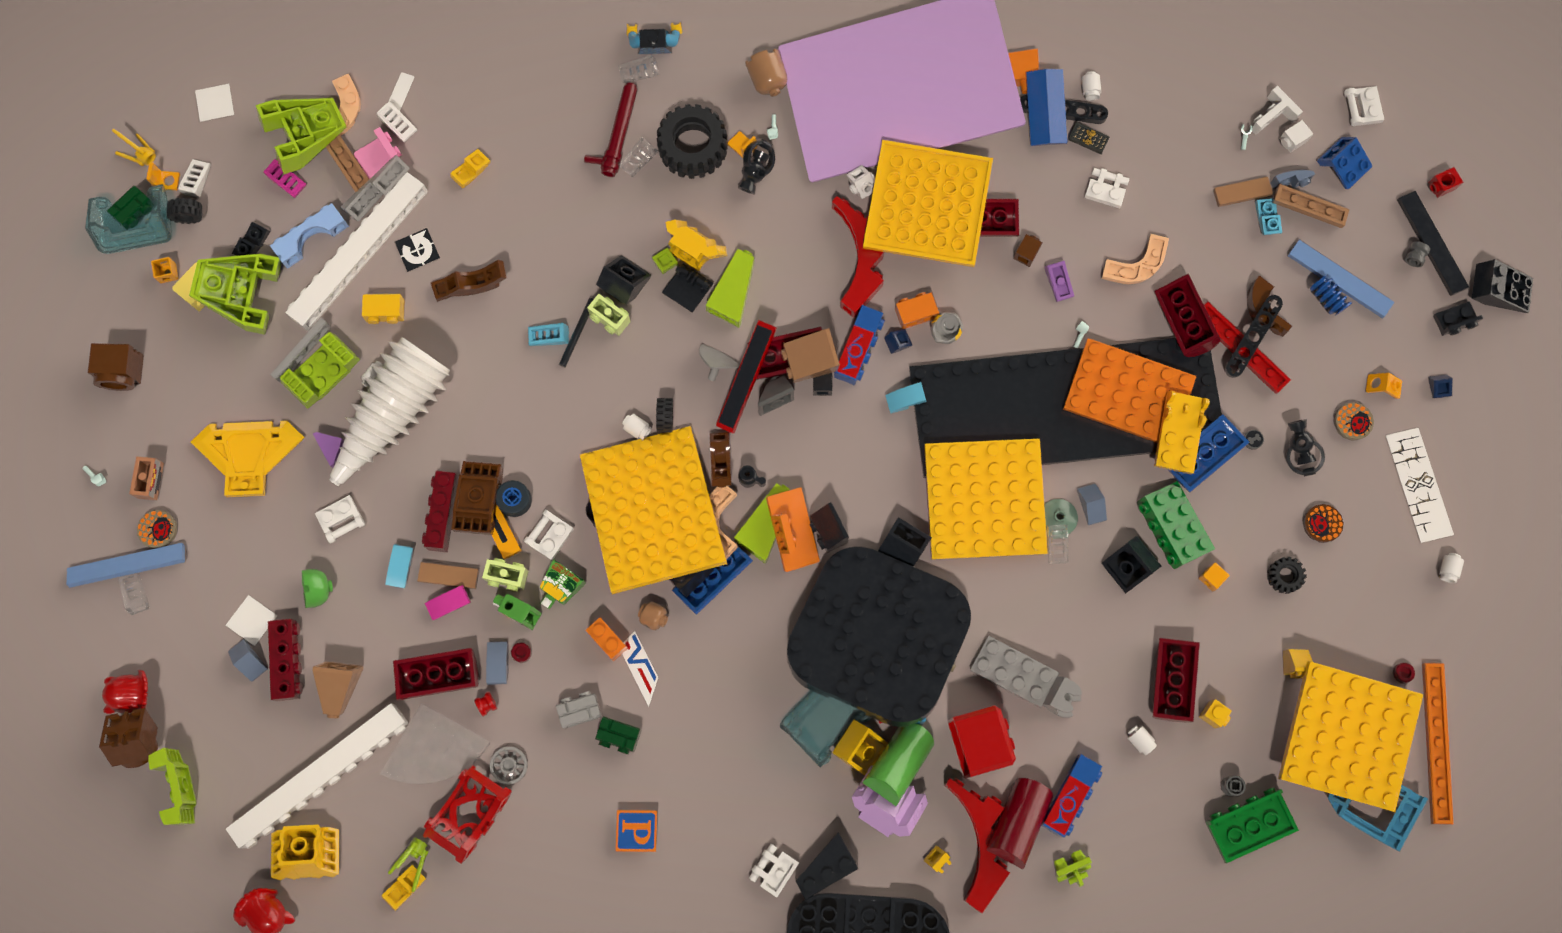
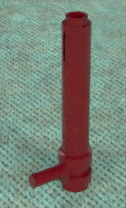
[584,82,637,177]

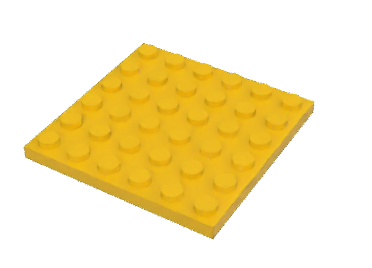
[863,140,993,267]
[924,439,1048,560]
[1278,661,1423,812]

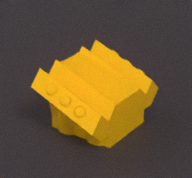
[665,219,727,272]
[271,824,339,880]

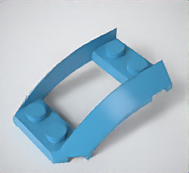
[1328,785,1428,852]

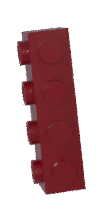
[422,471,459,552]
[268,619,303,701]

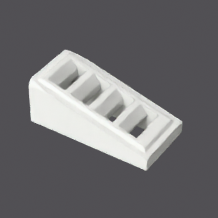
[376,102,417,142]
[178,159,211,198]

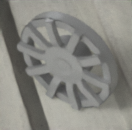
[490,747,528,785]

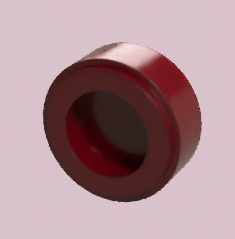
[511,643,532,663]
[1393,663,1415,683]

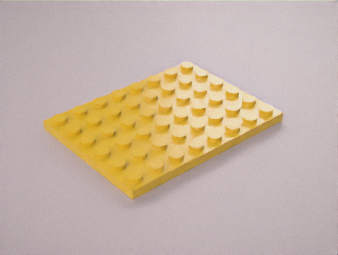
[580,426,727,594]

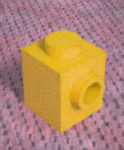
[1199,699,1232,729]

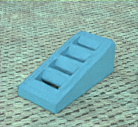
[528,323,569,346]

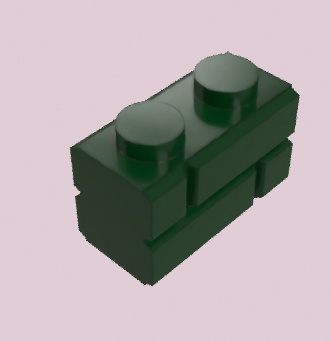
[107,185,154,230]
[595,716,642,755]

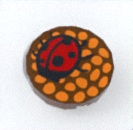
[1303,504,1344,543]

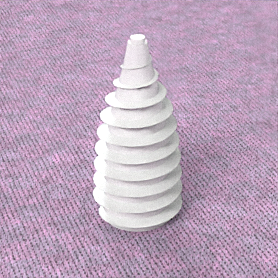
[329,337,450,486]

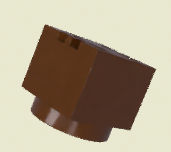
[88,343,144,391]
[99,708,158,768]

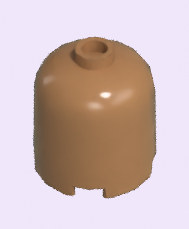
[745,49,787,97]

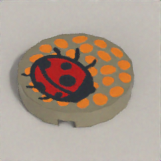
[1334,402,1374,441]
[137,510,177,549]

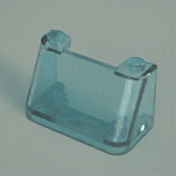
[85,184,172,254]
[780,691,871,768]

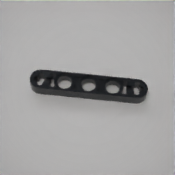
[1020,94,1108,124]
[1225,295,1283,378]

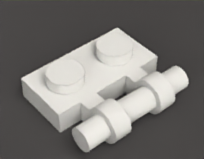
[1084,168,1130,209]
[749,844,799,897]

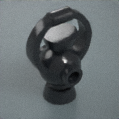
[738,139,775,195]
[1286,419,1325,477]

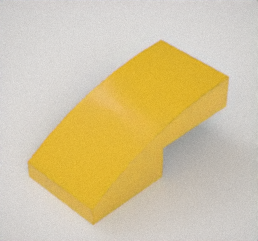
[450,149,490,189]
[381,865,426,911]

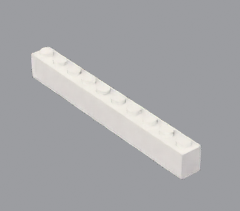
[285,172,428,331]
[226,703,409,849]

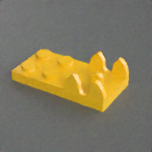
[1154,390,1210,474]

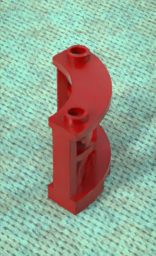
[423,765,512,864]

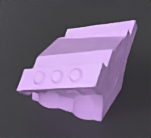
[852,765,928,837]

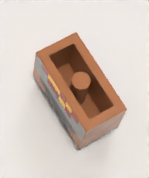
[129,456,164,501]

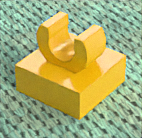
[923,845,951,873]

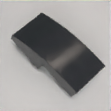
[232,222,270,256]

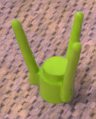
[388,837,429,892]

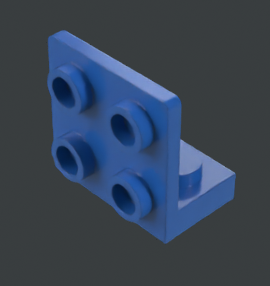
[1317,137,1372,189]

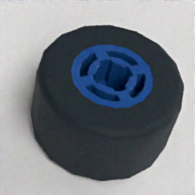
[496,480,532,517]

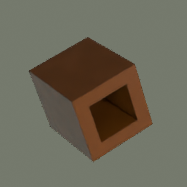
[1013,234,1043,267]

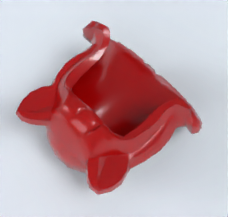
[102,670,148,714]
[233,888,296,933]

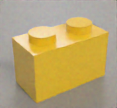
[362,294,405,324]

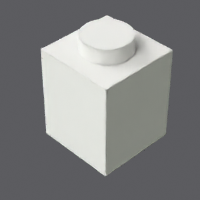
[1279,120,1313,153]

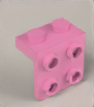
[354,127,402,179]

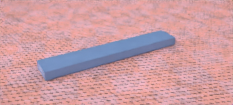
[1288,240,1395,319]
[66,543,185,588]

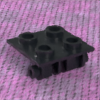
[662,263,714,313]

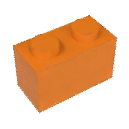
[895,292,939,329]
[586,617,628,662]

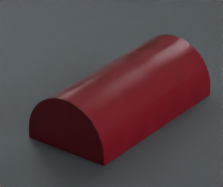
[980,199,1019,237]
[1154,273,1221,357]
[747,326,822,380]
[1152,638,1200,723]
[393,648,479,701]
[986,778,1053,870]

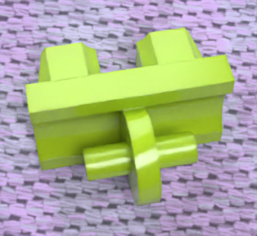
[1054,850,1092,887]

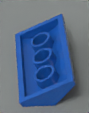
[1026,69,1067,146]
[1168,414,1250,493]
[672,547,753,615]

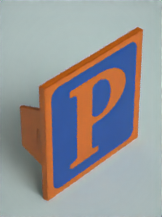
[616,810,657,852]

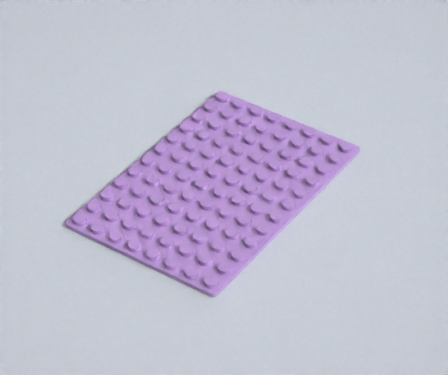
[778,0,1026,182]

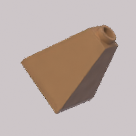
[312,662,364,719]

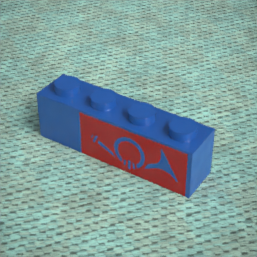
[834,305,885,385]
[1042,754,1103,838]

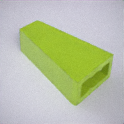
[705,249,755,328]
[734,483,790,564]

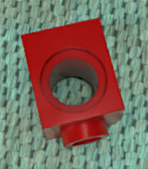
[1428,167,1464,198]

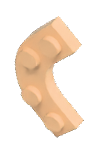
[332,73,361,136]
[1101,234,1169,284]
[709,486,738,560]

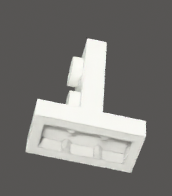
[1252,86,1303,135]

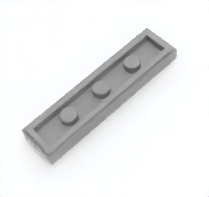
[270,318,331,383]

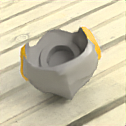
[931,312,963,344]

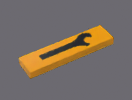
[492,501,522,560]

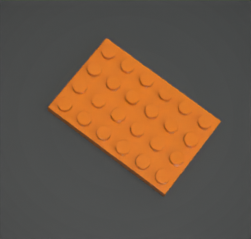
[1063,338,1196,443]

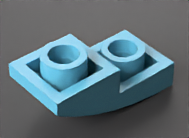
[1255,198,1282,235]
[885,382,927,414]
[385,544,413,588]

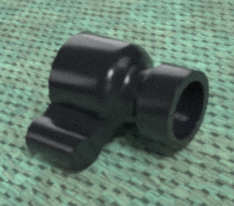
[738,465,766,488]

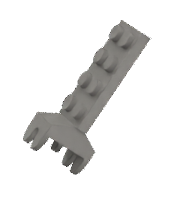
[970,636,1082,718]

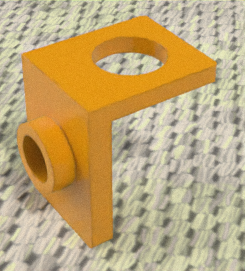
[727,131,757,158]
[146,162,180,191]
[1366,372,1402,399]

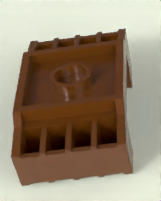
[451,461,503,535]

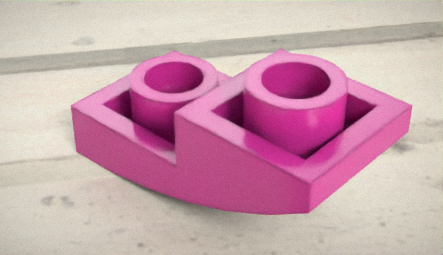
[425,585,471,621]

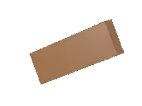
[1213,177,1273,207]
[417,562,479,589]

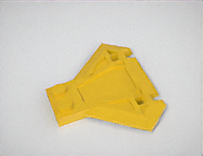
[190,421,305,497]

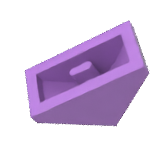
[313,432,344,468]

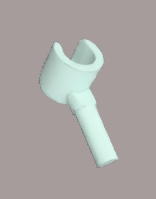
[767,114,778,140]
[1241,124,1253,150]
[1073,321,1089,349]
[82,466,107,487]

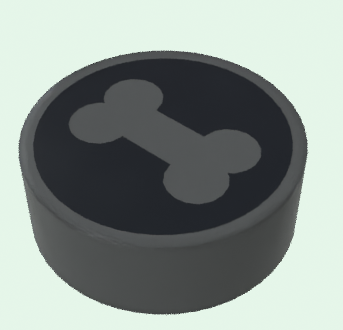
[1244,430,1264,450]

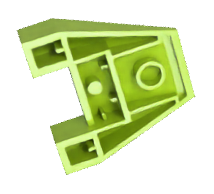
[255,98,347,174]
[189,254,281,335]

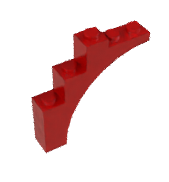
[832,196,884,318]
[944,778,1010,913]

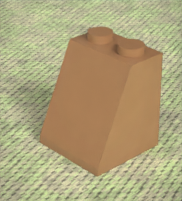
[781,328,840,383]

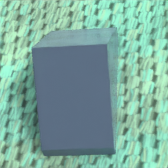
[1077,484,1107,525]
[228,639,268,682]

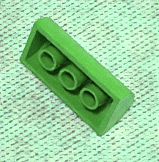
[863,723,934,806]

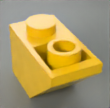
[1283,649,1313,679]

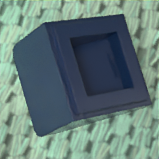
[884,329,912,354]
[1429,375,1453,398]

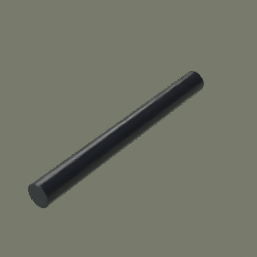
[559,298,594,368]

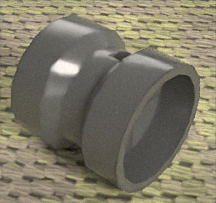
[1405,242,1430,267]
[1221,776,1246,796]

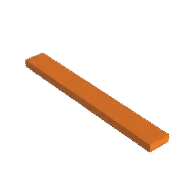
[1422,663,1454,824]

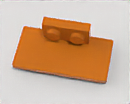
[766,487,820,572]

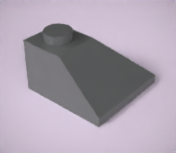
[758,376,794,416]

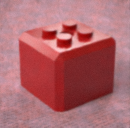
[948,705,1016,779]

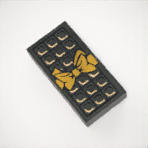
[1068,122,1110,155]

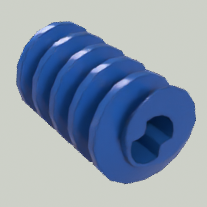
[1310,275,1352,316]

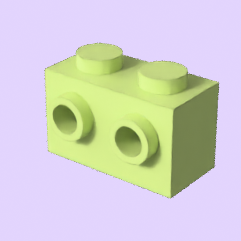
[587,294,630,336]
[482,558,529,592]

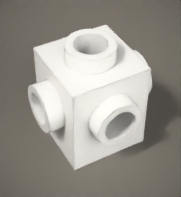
[847,165,875,199]

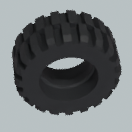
[656,104,728,179]

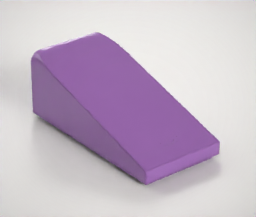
[1044,261,1075,302]

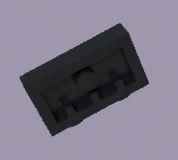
[1433,301,1483,336]

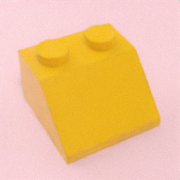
[832,720,888,776]

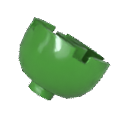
[302,569,333,608]

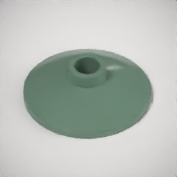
[1044,499,1078,537]

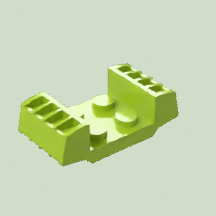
[280,332,361,409]
[148,748,197,825]

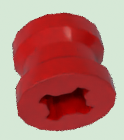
[474,692,498,717]

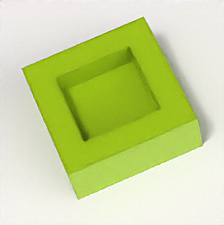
[652,248,678,274]

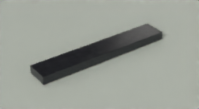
[1397,191,1469,296]

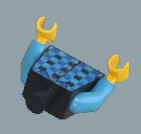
[626,22,682,54]

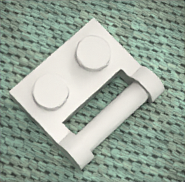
[1344,86,1384,126]
[315,495,365,544]
[523,509,574,561]

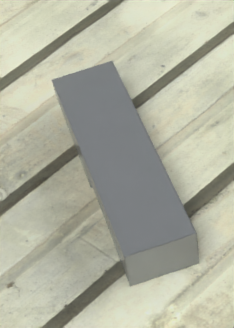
[341,155,410,222]

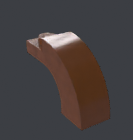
[443,260,507,296]
[1247,276,1292,337]
[710,432,732,488]

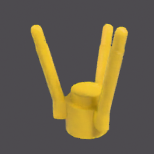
[112,129,156,166]

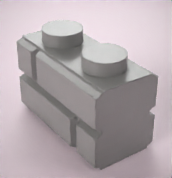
[556,691,602,729]

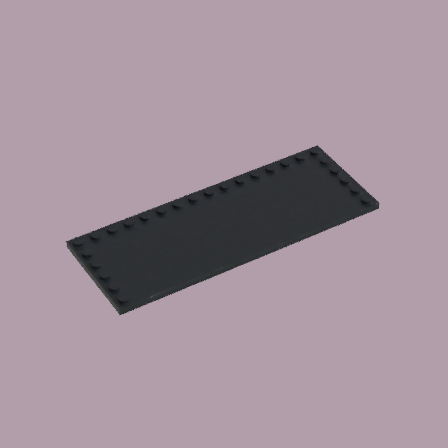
[909,338,1222,478]

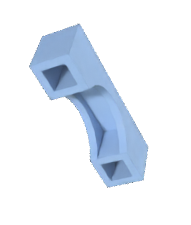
[270,203,349,269]

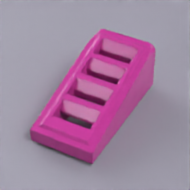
[263,159,307,198]

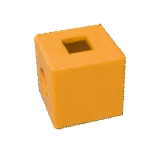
[151,257,179,284]
[1198,562,1230,592]

